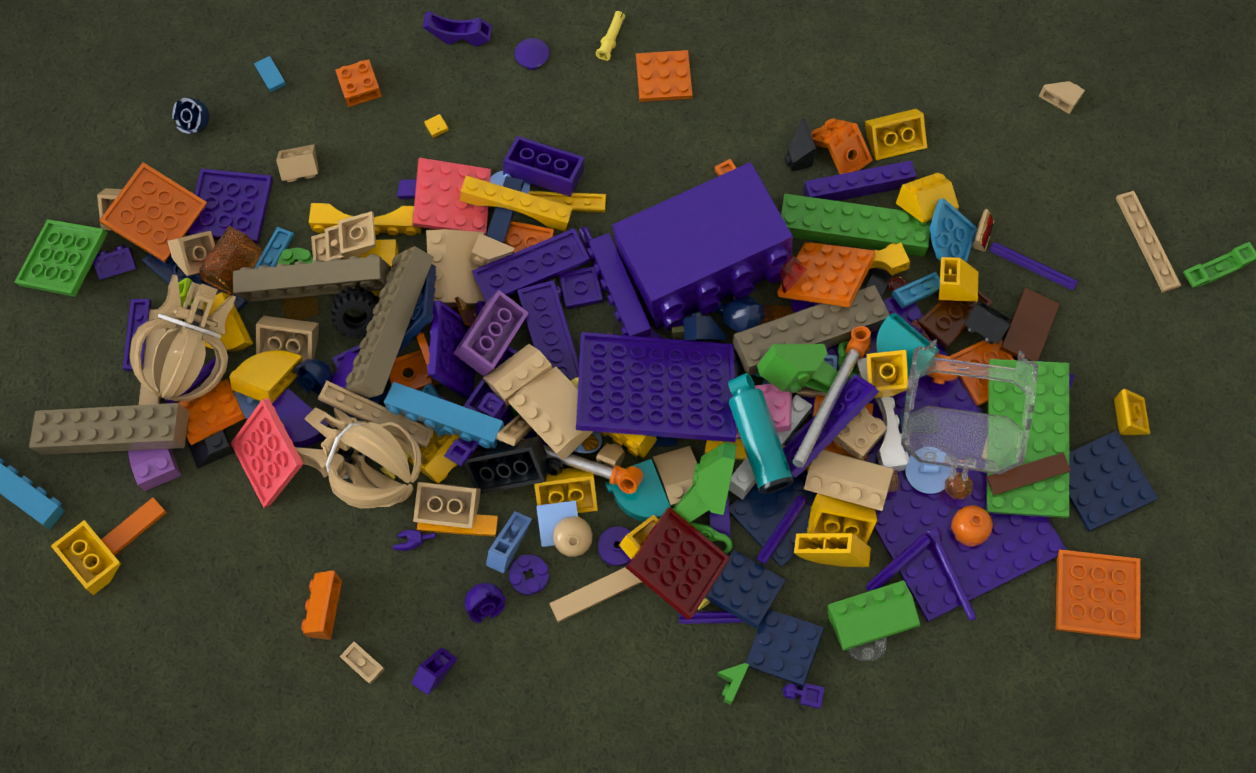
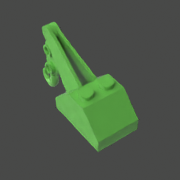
[757,341,859,393]
[673,442,736,554]

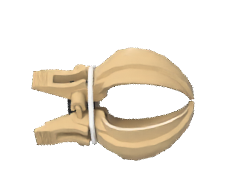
[129,275,236,401]
[295,407,422,508]

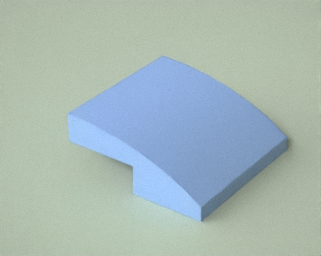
[537,501,578,547]

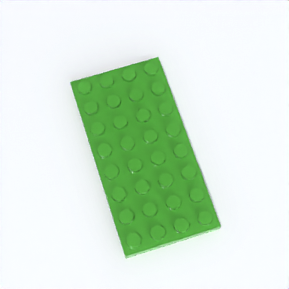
[986,359,1069,518]

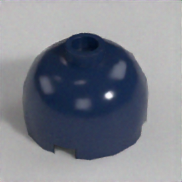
[172,97,210,134]
[293,358,332,397]

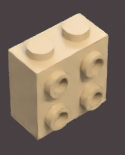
[832,407,887,460]

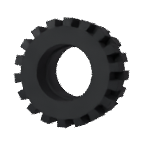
[331,286,378,339]

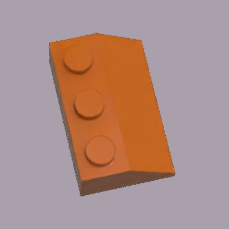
[301,571,342,640]

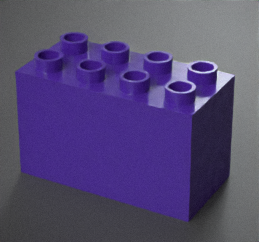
[612,162,793,330]

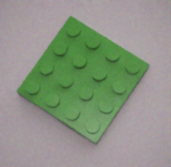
[14,219,108,297]

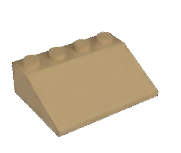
[426,229,485,307]
[508,367,594,460]

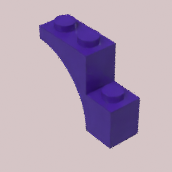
[423,11,492,47]

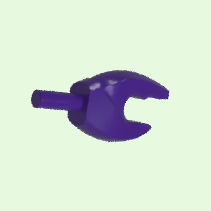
[392,529,436,551]

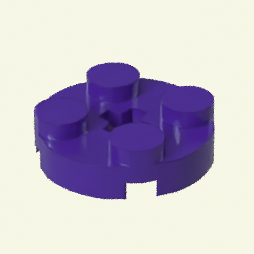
[509,555,549,596]

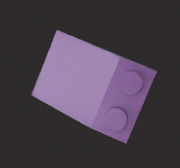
[128,449,181,491]

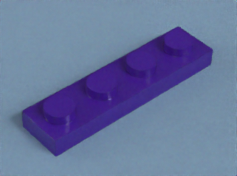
[122,299,152,371]

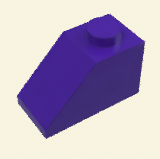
[412,647,457,695]

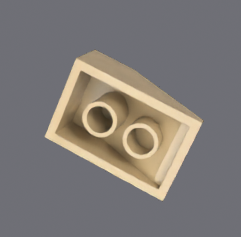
[653,446,697,509]

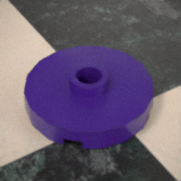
[598,526,631,566]

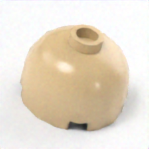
[553,516,593,557]

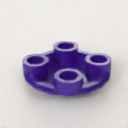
[515,38,550,70]

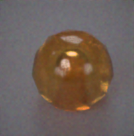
[945,472,973,500]

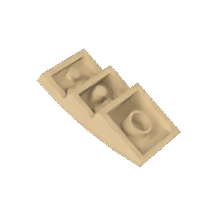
[311,211,376,262]

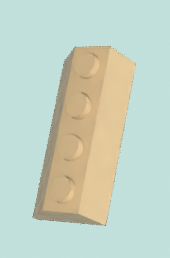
[804,450,894,511]

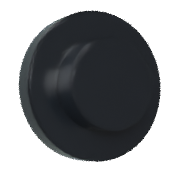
[547,458,564,476]

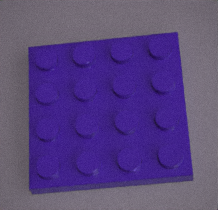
[186,169,273,243]
[427,301,475,399]

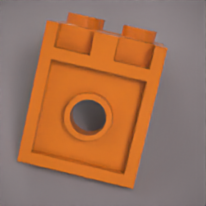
[811,118,873,174]
[389,332,440,391]

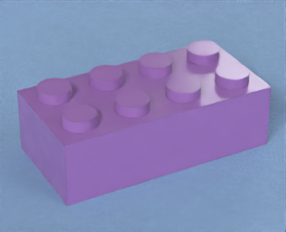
[453,290,528,376]

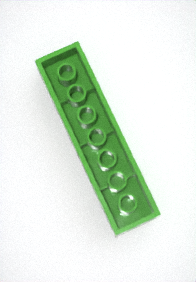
[781,194,931,257]

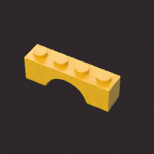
[870,243,910,275]

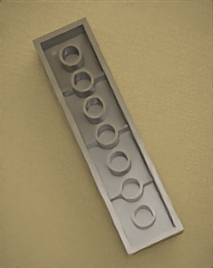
[345,246,434,399]
[233,254,391,302]
[733,285,890,376]
[29,403,189,455]

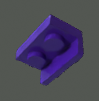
[93,245,137,280]

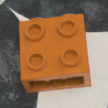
[335,59,382,107]

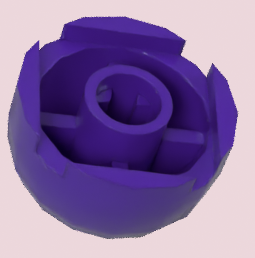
[464,583,506,623]

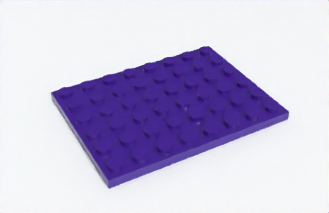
[576,332,736,442]

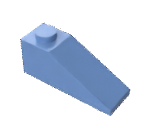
[486,511,532,573]

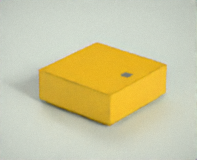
[424,114,449,138]

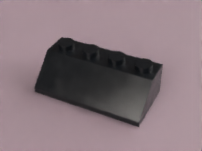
[464,436,547,494]

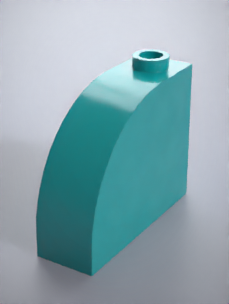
[876,313,940,387]
[605,459,671,522]

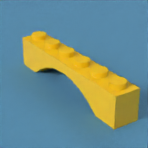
[460,175,573,232]
[309,203,422,236]

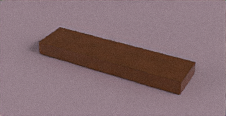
[986,452,1071,496]

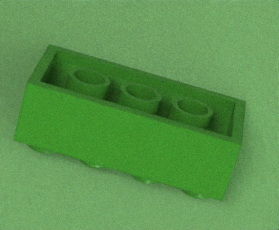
[828,580,920,651]

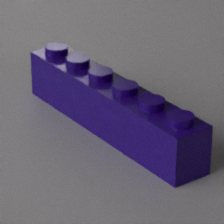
[803,160,916,201]
[587,233,651,337]

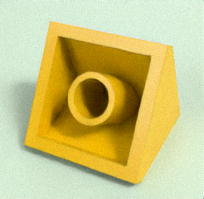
[1114,389,1150,435]

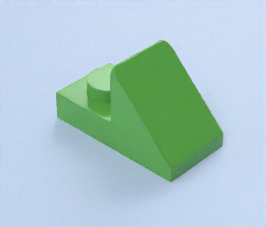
[717,663,749,705]

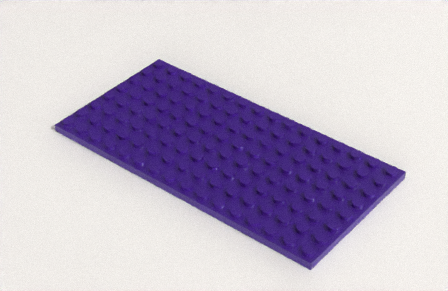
[799,296,1067,622]

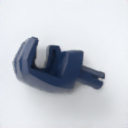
[713,296,765,332]

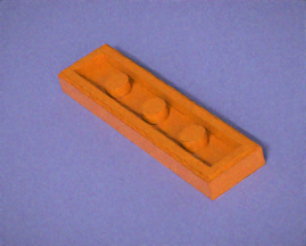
[101,497,167,556]

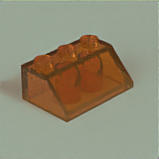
[199,226,263,296]

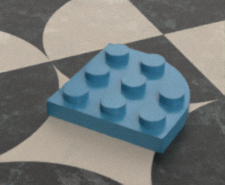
[929,199,978,262]

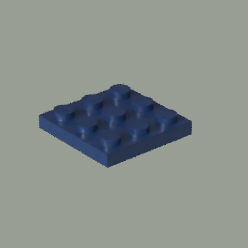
[705,550,786,629]
[746,609,825,687]

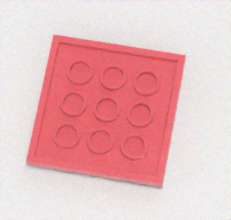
[412,158,491,236]
[231,398,303,508]

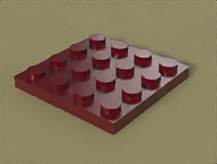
[625,507,730,620]

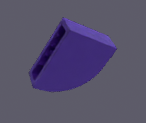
[272,388,332,448]

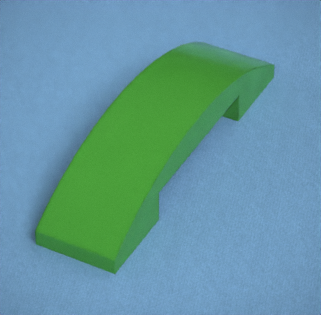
[1183,242,1256,288]

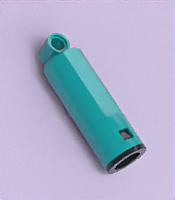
[728,373,794,494]

